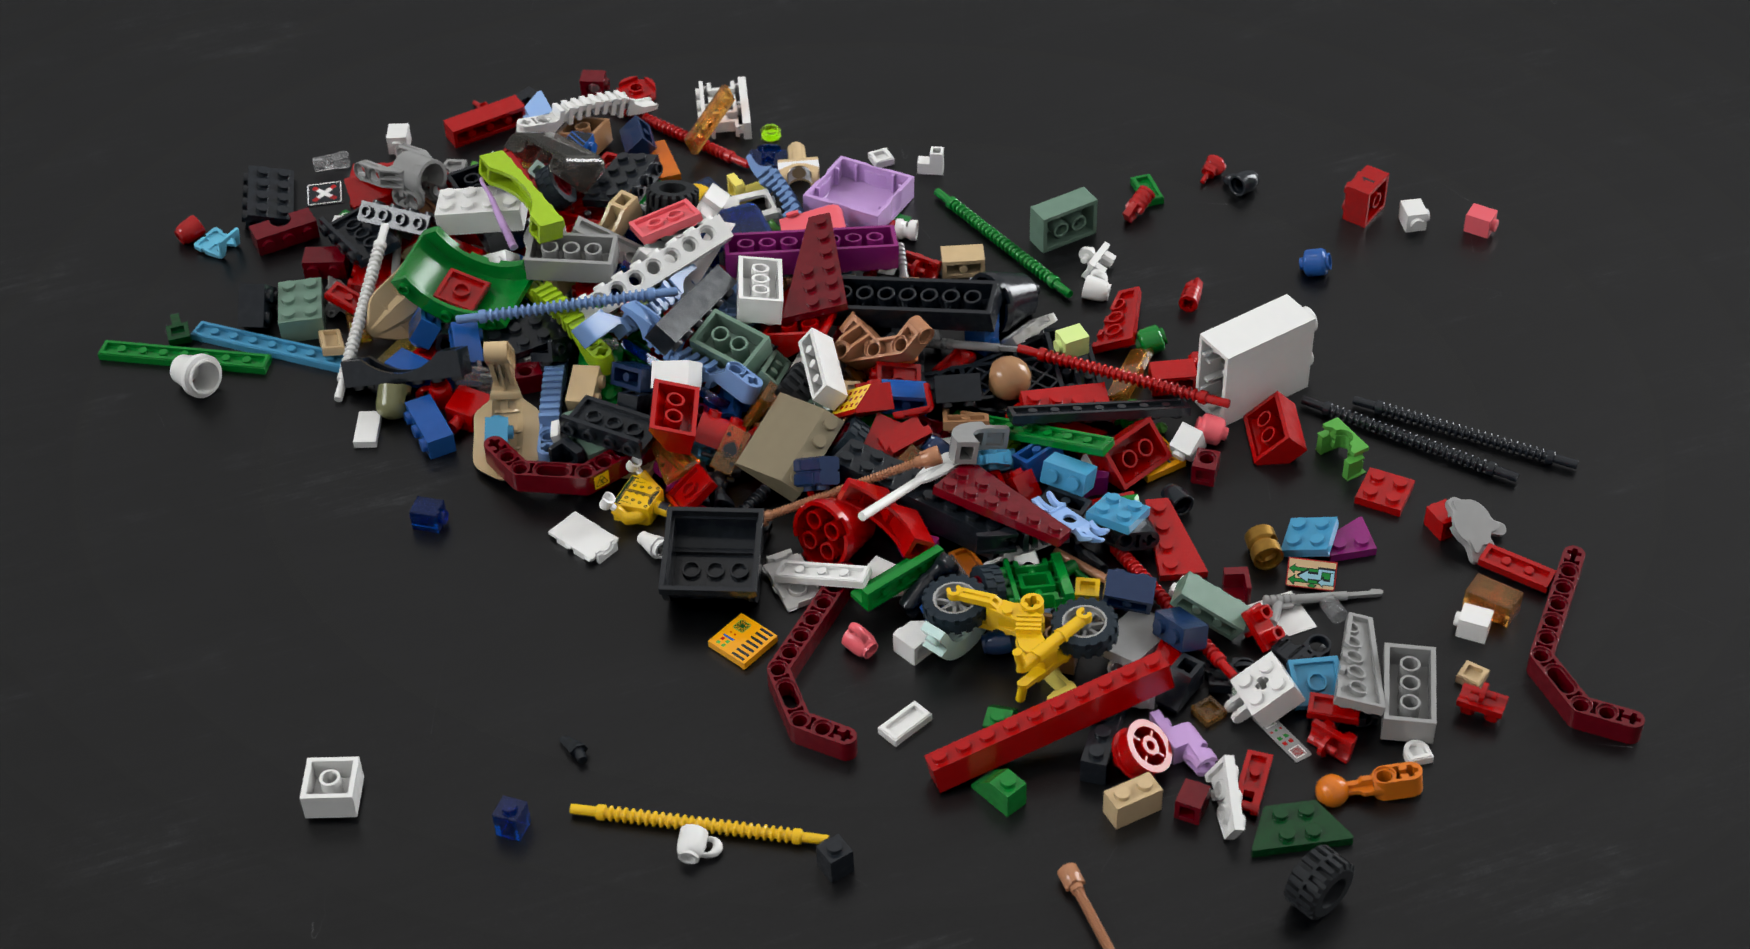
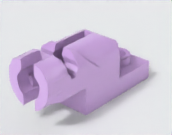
[1149,709,1218,777]

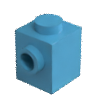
[484,415,514,445]

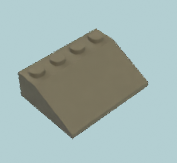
[734,392,844,502]

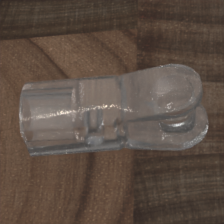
[312,151,351,172]

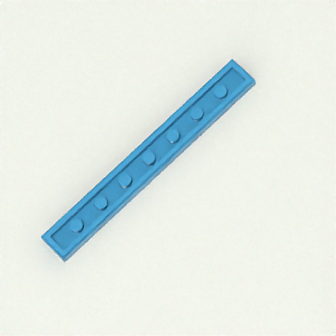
[190,321,344,373]

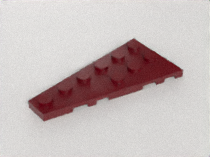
[782,212,848,324]
[932,464,1071,547]

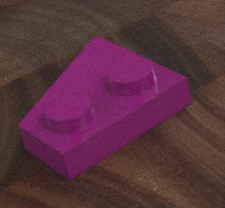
[1328,517,1377,562]

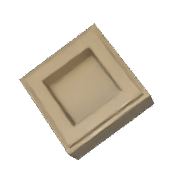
[1455,660,1490,688]

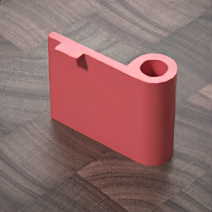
[779,204,846,231]

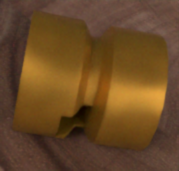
[1244,524,1284,570]

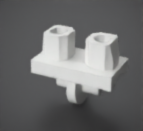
[1079,241,1117,279]

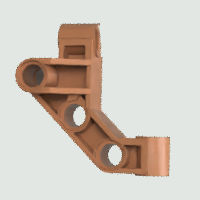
[834,311,934,372]

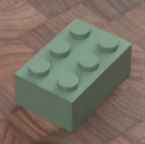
[1030,187,1098,253]
[278,277,326,342]
[689,308,773,374]

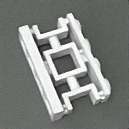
[695,76,752,140]

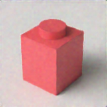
[1463,203,1499,238]

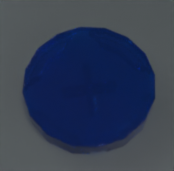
[748,144,788,170]

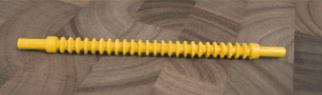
[570,803,829,845]

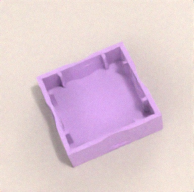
[803,156,914,227]

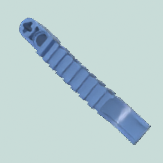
[746,154,804,218]
[571,264,697,349]
[620,300,763,405]
[537,359,569,462]

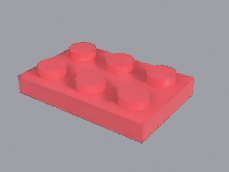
[628,198,703,245]

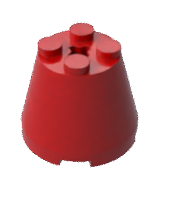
[793,497,876,564]

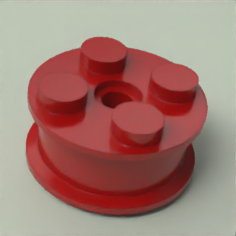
[1112,719,1172,779]

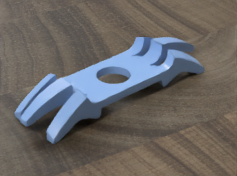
[1031,491,1110,543]

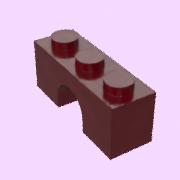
[249,207,320,256]

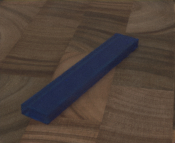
[620,338,731,409]

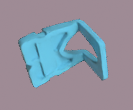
[194,227,241,259]

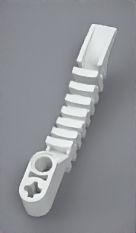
[516,90,658,145]

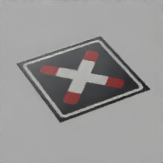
[306,180,343,207]

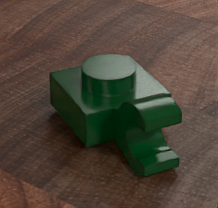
[166,313,192,346]

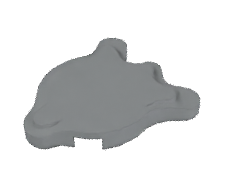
[1445,497,1506,564]

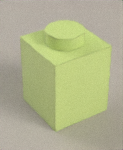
[1053,323,1090,358]

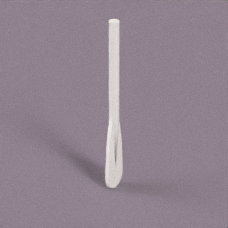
[858,452,961,521]

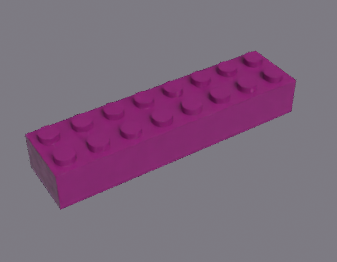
[723,225,899,278]

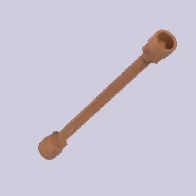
[763,445,943,527]
[1057,863,1115,949]

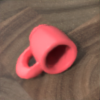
[841,622,878,659]

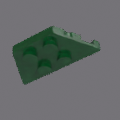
[1251,800,1354,857]

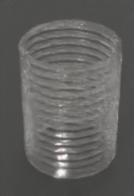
[1320,594,1347,624]

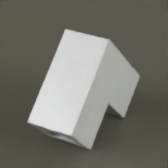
[917,146,944,175]

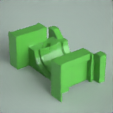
[1315,417,1369,481]

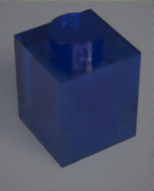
[409,496,449,533]
[492,795,531,841]

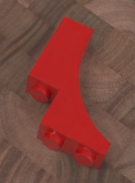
[837,478,935,559]

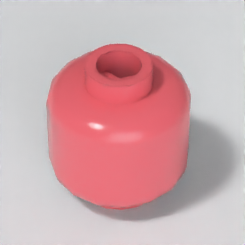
[1194,413,1229,446]

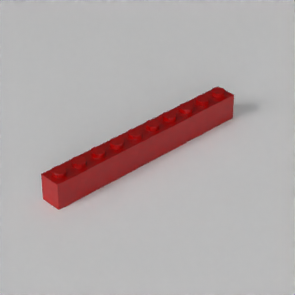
[924,650,1175,793]

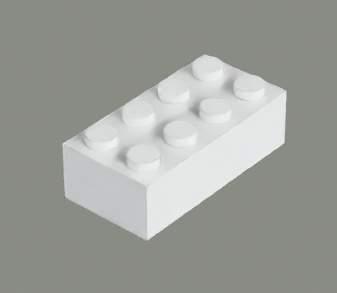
[434,185,528,235]
[736,256,784,326]

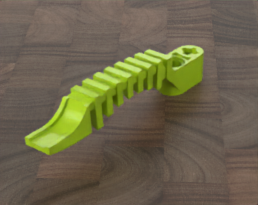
[525,280,615,376]

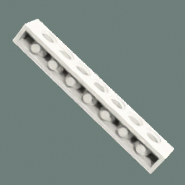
[575,214,734,319]

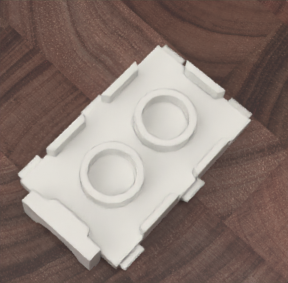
[548,511,619,564]
[762,549,819,612]

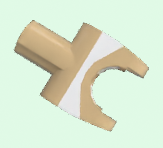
[777,142,820,186]

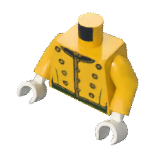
[599,457,672,526]

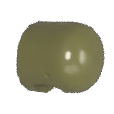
[376,383,412,420]

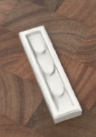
[774,560,873,589]

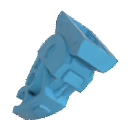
[976,448,1015,473]

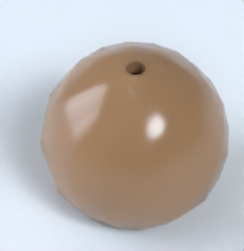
[989,356,1031,400]

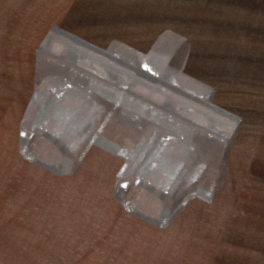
[455,360,493,394]

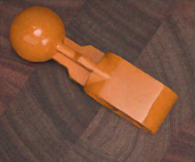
[1315,762,1423,807]

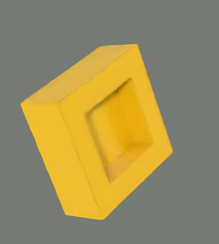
[1075,577,1100,601]

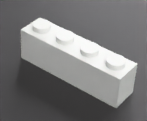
[798,327,848,411]

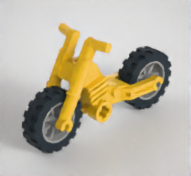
[922,574,1119,703]

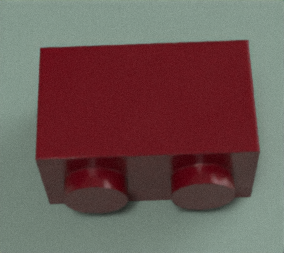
[301,246,351,279]

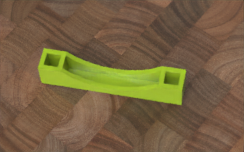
[479,150,565,244]

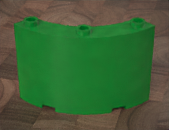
[391,226,534,330]

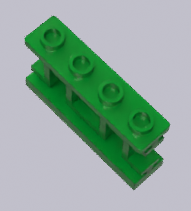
[1000,552,1075,612]

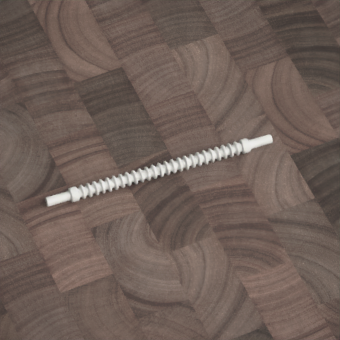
[334,223,389,402]

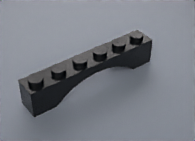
[340,346,472,391]

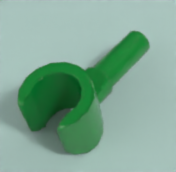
[1064,560,1089,578]

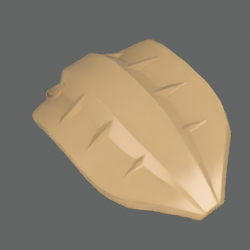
[365,244,418,341]
[473,341,540,480]

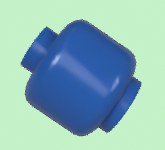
[1299,248,1332,277]

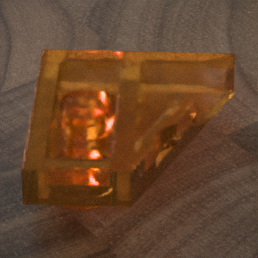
[651,440,701,485]

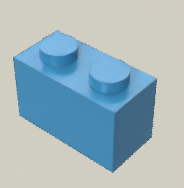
[1040,452,1098,497]

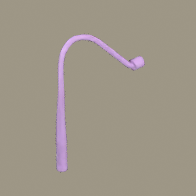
[479,176,518,251]

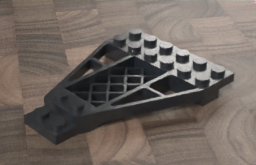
[921,327,1113,428]

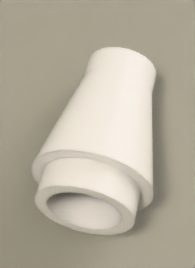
[637,531,664,559]

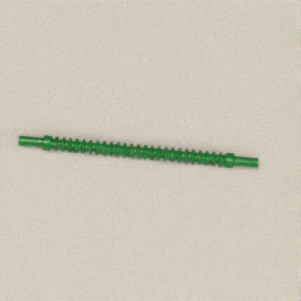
[934,188,1073,298]

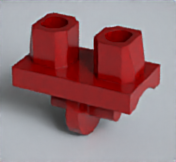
[905,250,942,279]
[1241,602,1285,653]
[1456,682,1509,723]
[1307,719,1357,764]

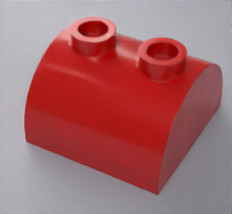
[694,408,747,457]

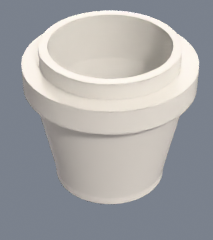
[170,353,222,398]

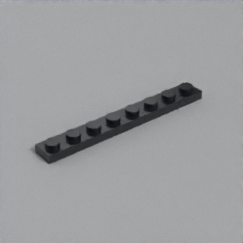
[1007,398,1191,426]

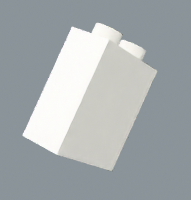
[1195,294,1318,426]

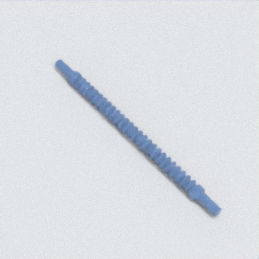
[455,287,679,324]

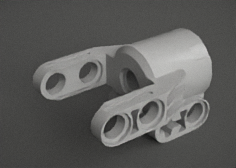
[354,143,449,210]

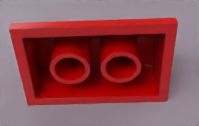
[344,161,417,209]
[649,379,700,455]
[1243,391,1307,465]
[1087,417,1173,491]

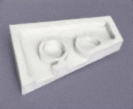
[1204,755,1246,840]

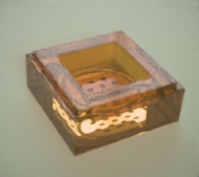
[1191,695,1227,728]

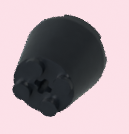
[968,271,1040,335]

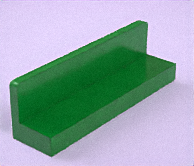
[851,544,944,612]

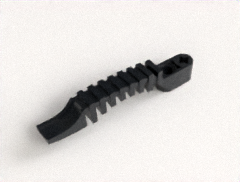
[974,515,1160,554]

